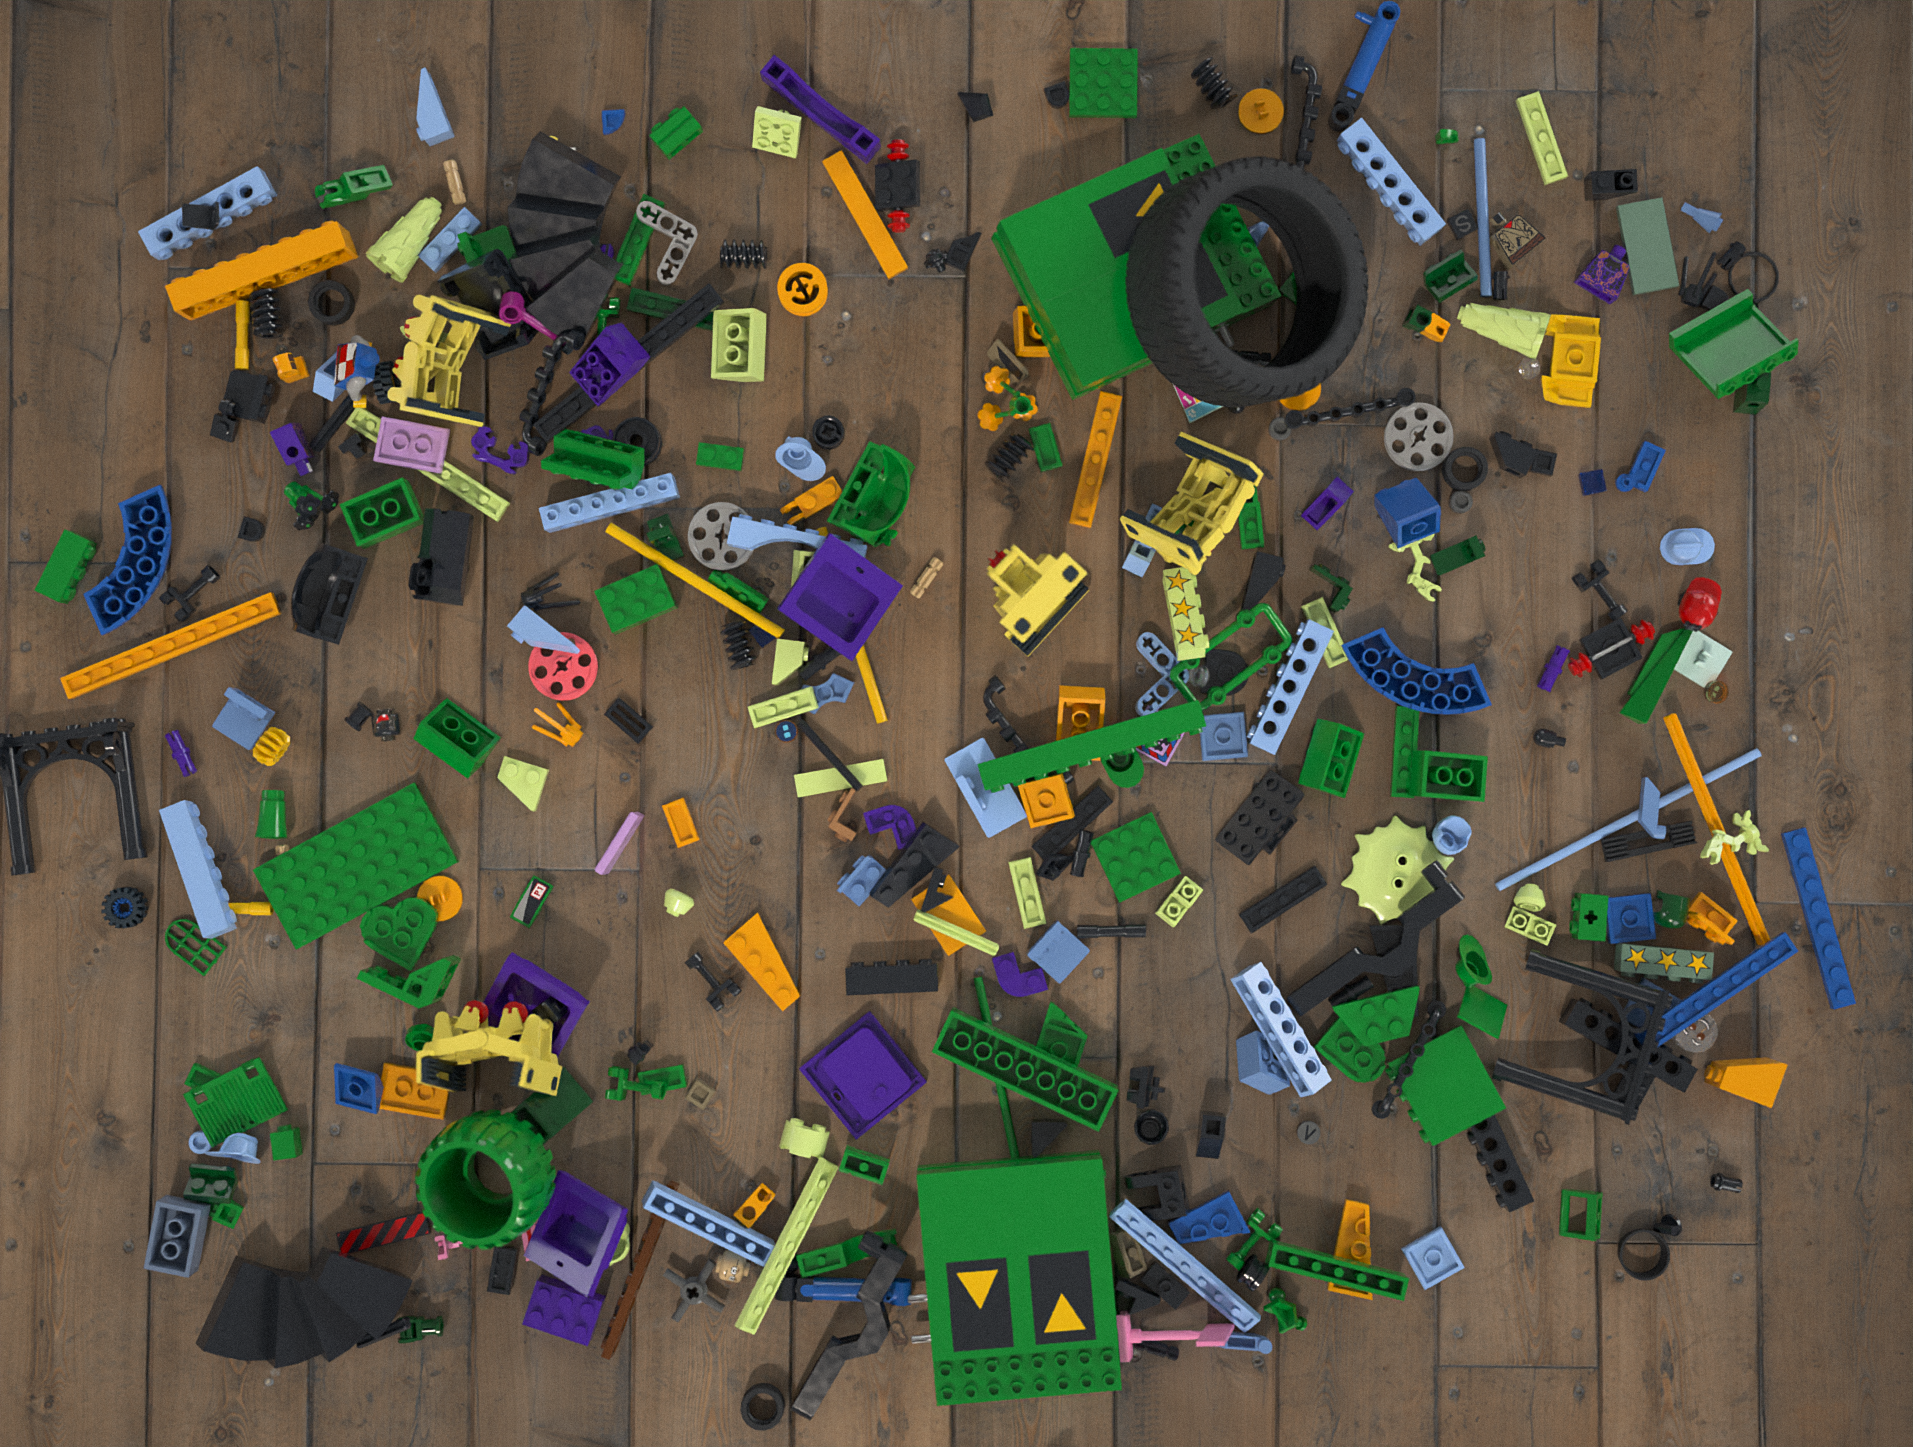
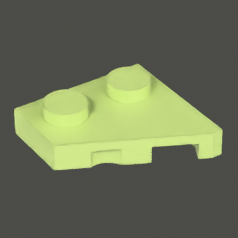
[497,756,549,811]

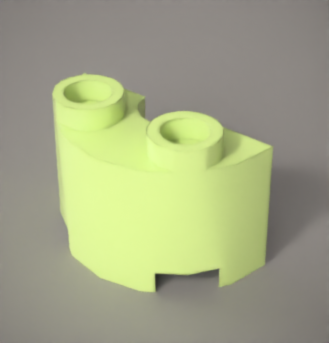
[779,1118,830,1159]

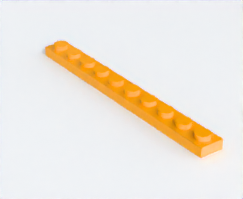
[60,592,282,699]

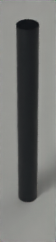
[797,719,863,792]

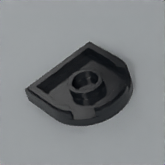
[1200,649,1249,696]

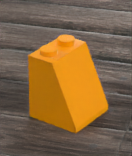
[1704,1057,1787,1108]

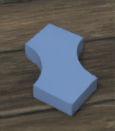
[802,673,854,714]

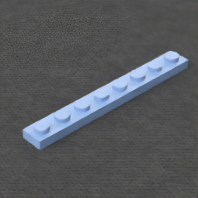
[1109,1199,1261,1333]

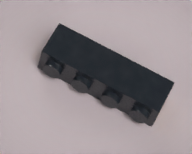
[845,958,938,996]

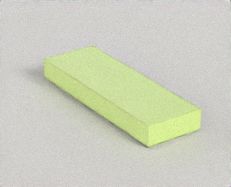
[1301,597,1348,668]
[748,686,819,728]
[1008,857,1046,929]

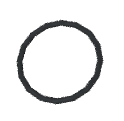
[1728,252,1779,302]

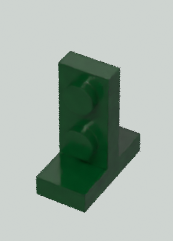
[646,513,684,561]

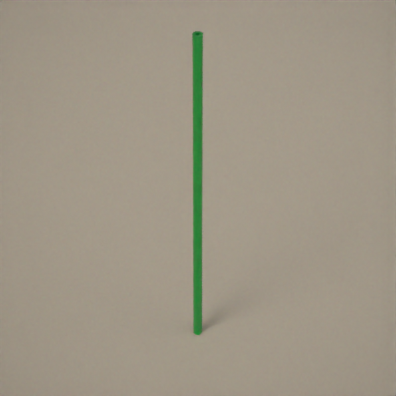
[973,976,1020,1158]

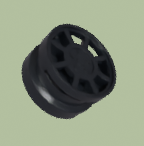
[812,415,845,450]
[1236,1254,1270,1291]

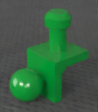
[1263,1287,1307,1334]

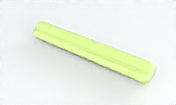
[914,910,999,956]

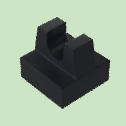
[338,433,366,459]

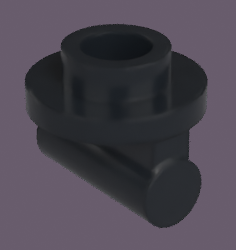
[1653,1214,1682,1236]

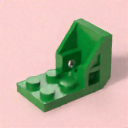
[356,955,461,1009]

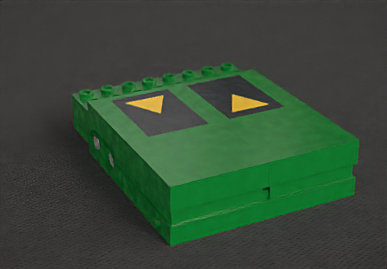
[991,134,1281,401]
[908,1150,1122,1406]

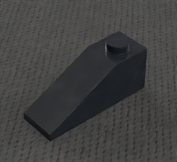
[1240,551,1286,610]

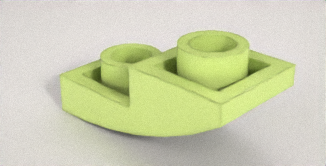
[1155,876,1203,927]
[1505,906,1556,946]

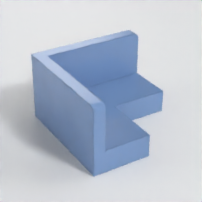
[1236,1030,1290,1095]

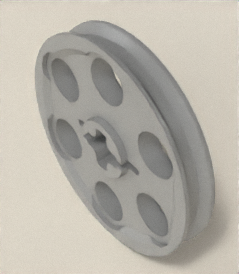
[1384,402,1453,471]
[688,502,754,571]

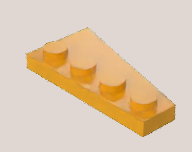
[723,913,800,1011]
[1326,1199,1373,1300]

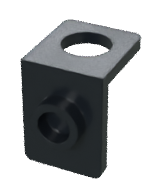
[182,202,219,230]

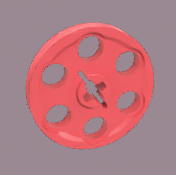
[528,632,598,701]

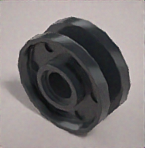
[612,417,663,466]

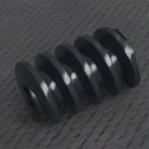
[1191,57,1238,109]
[720,239,767,269]
[249,288,283,339]
[985,433,1035,482]
[720,620,757,670]

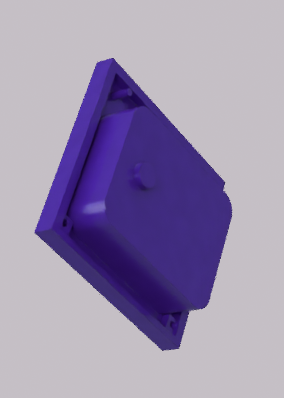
[777,533,903,661]
[483,952,590,1058]
[799,1011,927,1140]
[524,1170,628,1296]

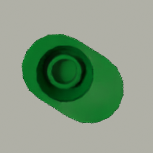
[1101,750,1144,788]
[1455,935,1492,988]

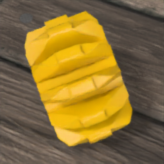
[253,727,290,766]

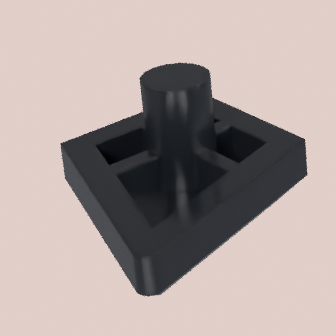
[957,92,994,122]
[1036,853,1074,881]

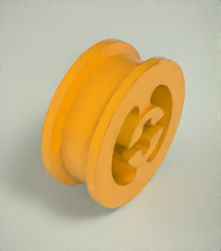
[777,263,828,316]

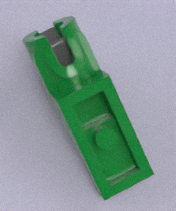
[315,165,393,209]

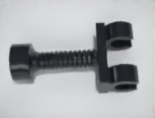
[1572,559,1628,621]
[159,565,221,622]
[685,951,742,1012]

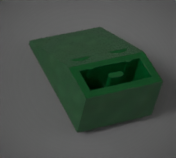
[510,1067,594,1145]

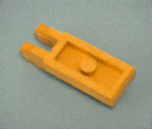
[780,476,842,525]

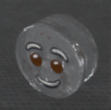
[1672,1014,1718,1053]

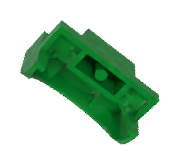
[827,441,915,546]

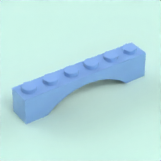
[727,514,867,573]

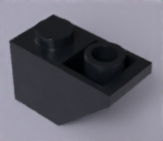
[1584,169,1638,201]
[1489,431,1538,478]
[1195,1110,1226,1159]

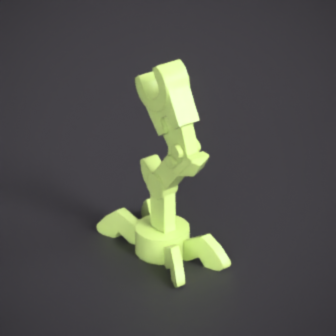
[1388,534,1442,602]
[1700,810,1769,865]

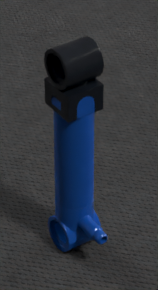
[1328,1,1400,132]
[774,1273,912,1306]

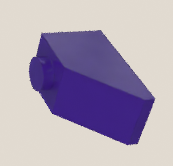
[1301,477,1354,531]

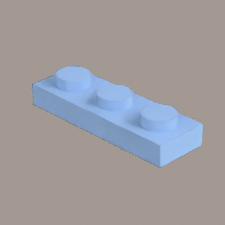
[418,207,483,273]

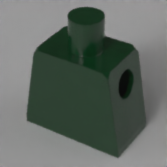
[1733,372,1772,415]

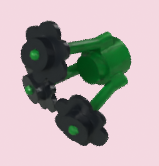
[284,481,339,531]

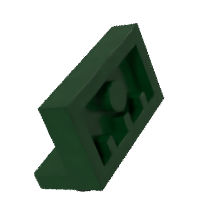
[183,1163,238,1204]

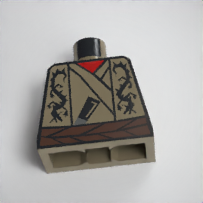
[1489,212,1546,270]

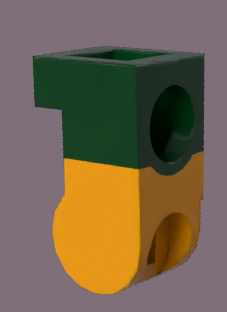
[1402,304,1450,342]

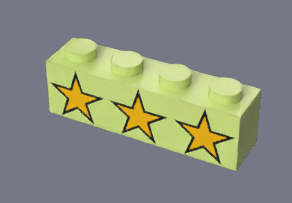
[1162,567,1209,661]

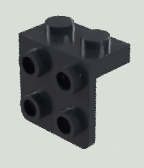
[224,370,276,424]

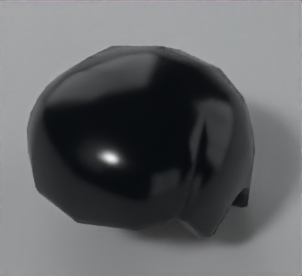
[1134,1109,1169,1145]

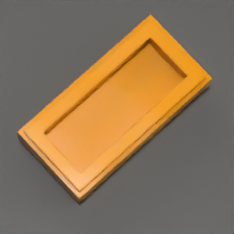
[662,798,700,848]

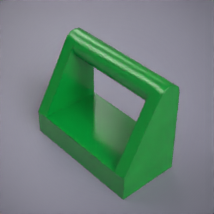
[1559,1189,1603,1241]

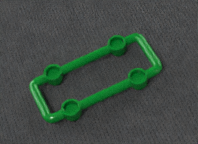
[1170,603,1292,711]

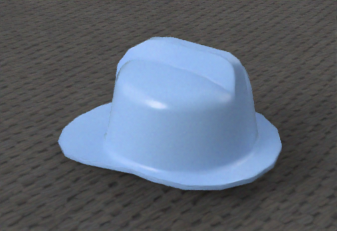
[775,436,826,481]
[1660,528,1715,565]
[205,1133,261,1164]

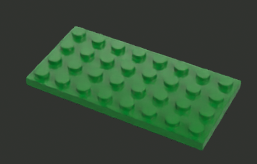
[253,783,459,950]

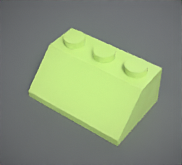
[711,308,767,382]

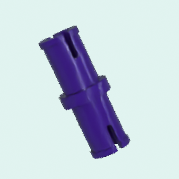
[1537,645,1570,692]
[165,730,198,777]

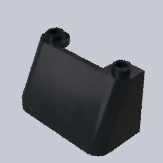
[438,249,539,360]

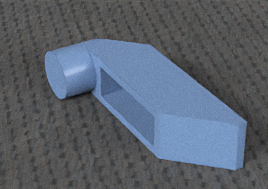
[1638,777,1666,839]
[1218,1332,1272,1354]

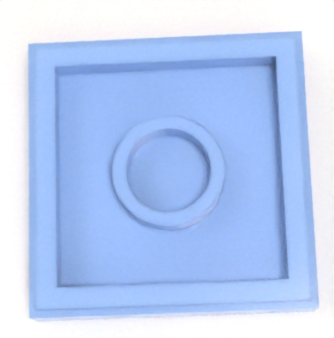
[1401,1226,1465,1290]

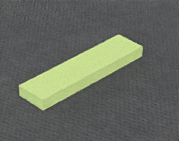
[1516,91,1568,185]
[794,759,887,797]

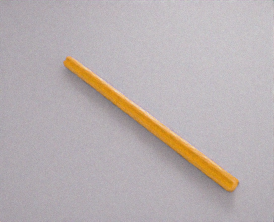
[1664,713,1770,945]

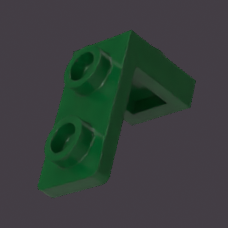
[1429,535,1486,576]
[1309,564,1353,613]

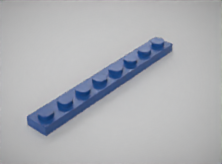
[1781,827,1856,1009]
[1634,932,1798,1047]

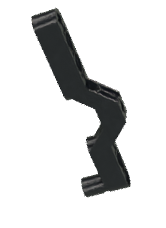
[1286,860,1465,1017]
[790,1229,908,1421]

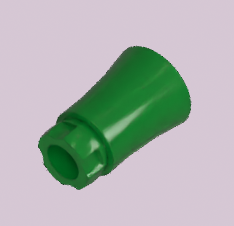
[255,790,288,839]

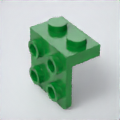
[457,225,516,265]

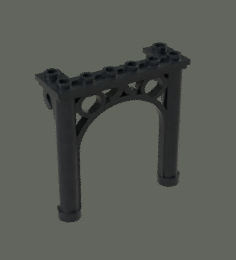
[0,718,148,876]
[1492,948,1673,1125]

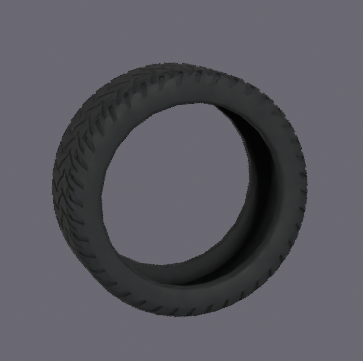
[1125,156,1369,407]

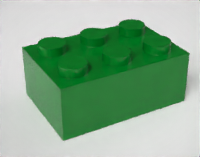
[339,477,424,549]
[594,564,678,635]
[1409,750,1488,802]

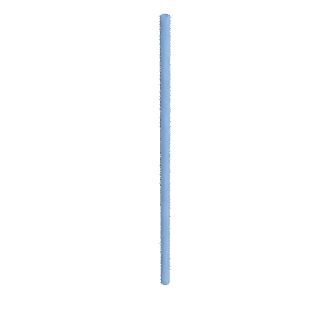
[1495,748,1761,891]

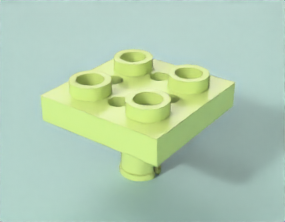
[752,106,802,158]

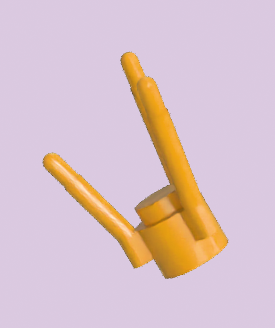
[532,702,584,747]

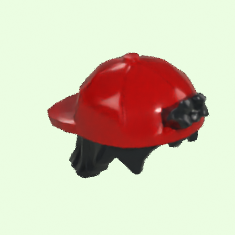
[1677,577,1722,632]

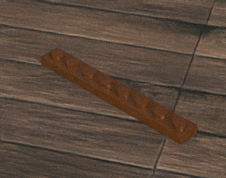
[600,1180,680,1360]

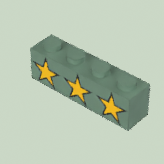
[1614,943,1714,983]

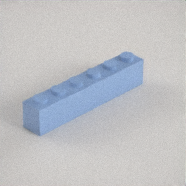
[159,800,237,939]
[642,1180,775,1267]

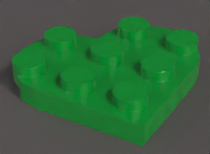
[360,897,438,971]
[1313,1016,1386,1083]

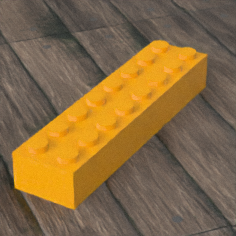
[165,221,358,321]

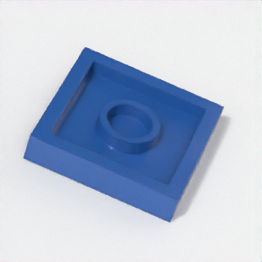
[1606,893,1656,944]

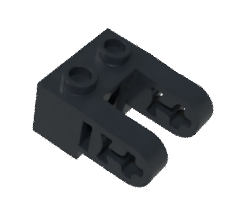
[1124,1165,1190,1221]

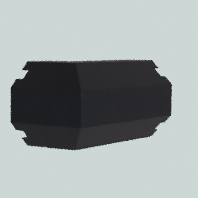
[408,508,474,606]

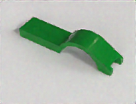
[796,1228,901,1278]

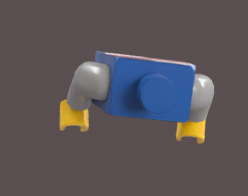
[334,335,379,408]

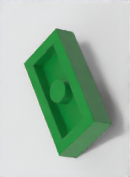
[696,442,745,472]

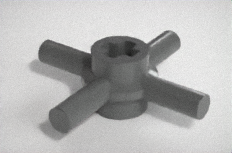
[663,1259,725,1322]

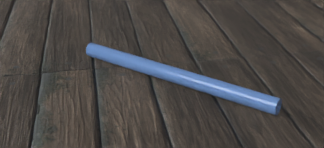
[1474,138,1492,298]

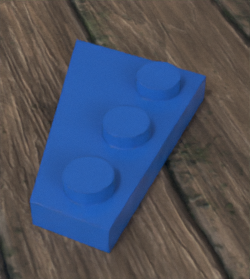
[1168,1191,1251,1244]

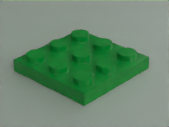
[1069,48,1138,118]
[1091,812,1181,903]

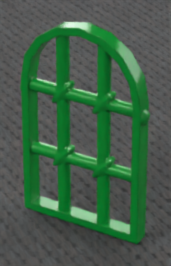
[165,919,227,976]

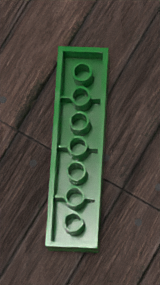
[932,1007,1118,1132]

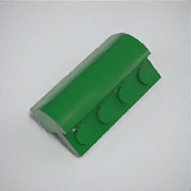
[541,429,644,490]

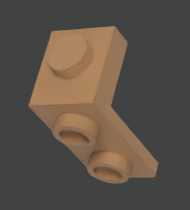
[827,788,857,842]

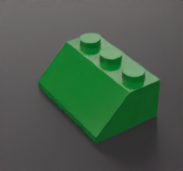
[413,698,501,779]
[1298,718,1365,798]

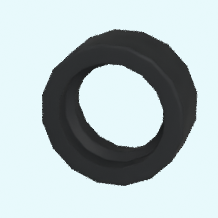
[308,280,355,326]
[1442,447,1488,491]
[740,1383,785,1431]

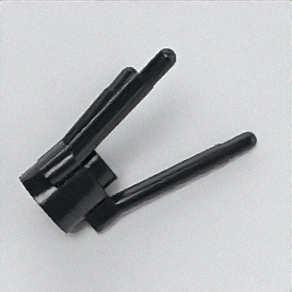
[1678,252,1717,307]
[521,572,581,611]

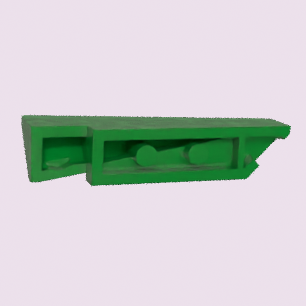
[1619,628,1693,724]

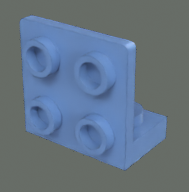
[212,687,275,750]
[837,855,886,906]
[1026,920,1090,983]

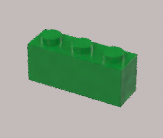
[34,529,98,604]

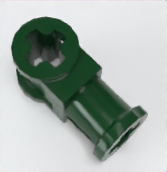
[396,1315,444,1343]

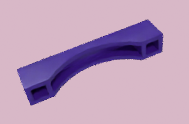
[760,55,881,164]

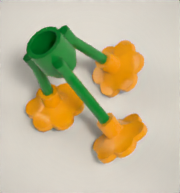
[977,366,1038,431]

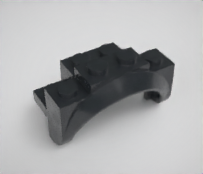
[291,543,368,645]

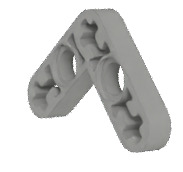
[636,201,698,285]

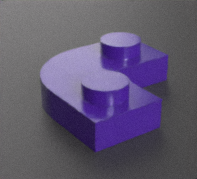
[863,805,917,849]
[992,951,1048,997]

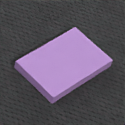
[373,416,450,474]
[595,811,645,875]

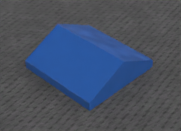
[334,1063,384,1114]

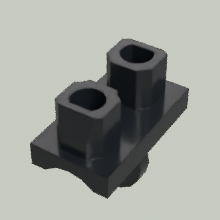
[1126,1065,1165,1109]

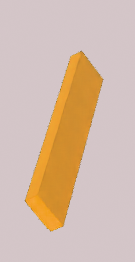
[822,150,908,280]
[1069,391,1122,528]

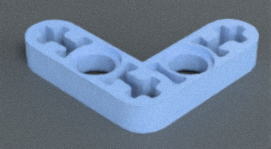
[1135,632,1189,716]

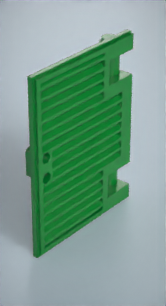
[183,1057,288,1147]

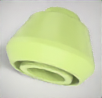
[1514,884,1546,912]
[664,889,694,917]

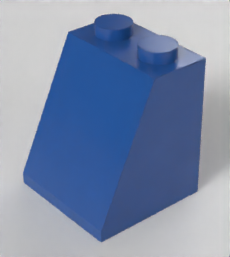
[1374,478,1441,548]

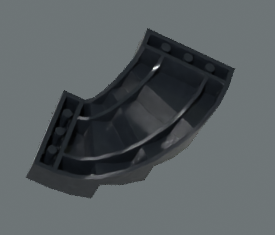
[508,131,623,342]
[196,1246,413,1369]

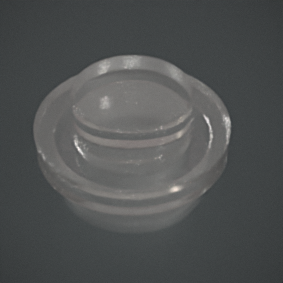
[1519,357,1540,380]
[1188,665,1209,688]

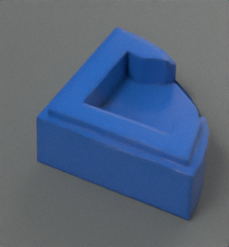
[602,109,625,135]

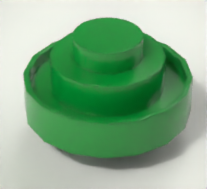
[405,1024,434,1052]

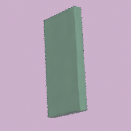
[1616,198,1679,295]

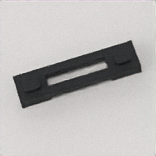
[1601,821,1697,862]

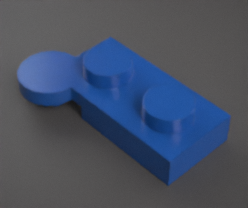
[1615,441,1666,492]

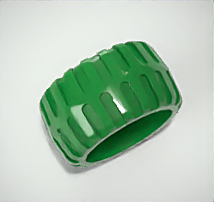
[415,1109,556,1250]

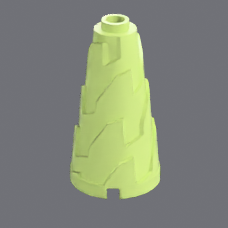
[365,197,442,283]
[1457,303,1551,359]

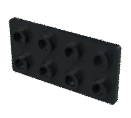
[1215,770,1305,865]

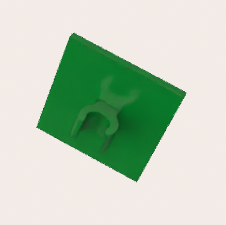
[1457,986,1508,1039]

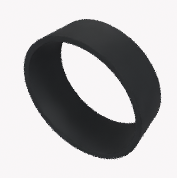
[1617,1229,1670,1281]

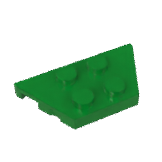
[1332,985,1420,1046]
[1036,1001,1088,1066]

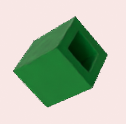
[270,1124,303,1161]

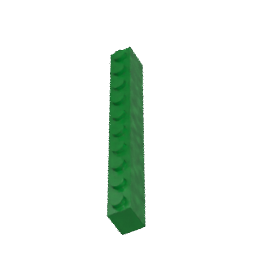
[977,700,1206,793]

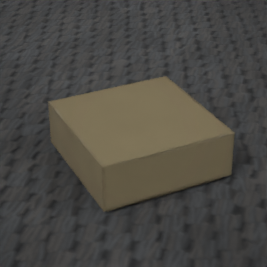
[685,1078,717,1110]

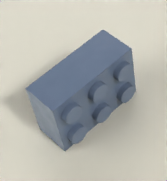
[144,1195,211,1278]

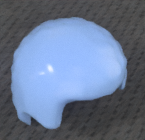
[1432,815,1472,855]

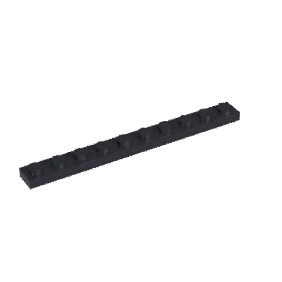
[533,283,725,443]

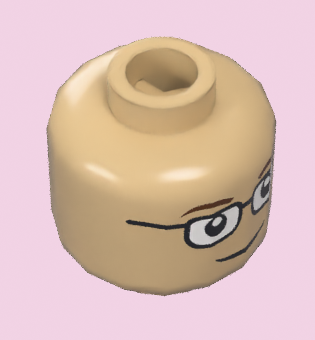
[715,1250,750,1283]

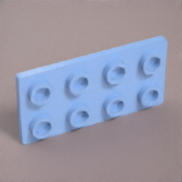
[945,738,1027,838]

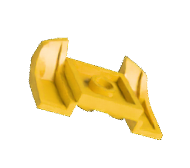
[1540,314,1601,408]

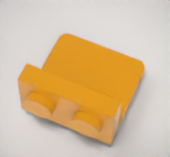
[1687,892,1738,945]

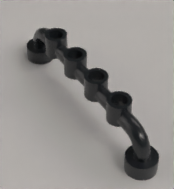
[1290,55,1322,169]
[519,330,585,456]
[1284,388,1416,430]
[983,675,1075,785]
[1371,1000,1446,1119]

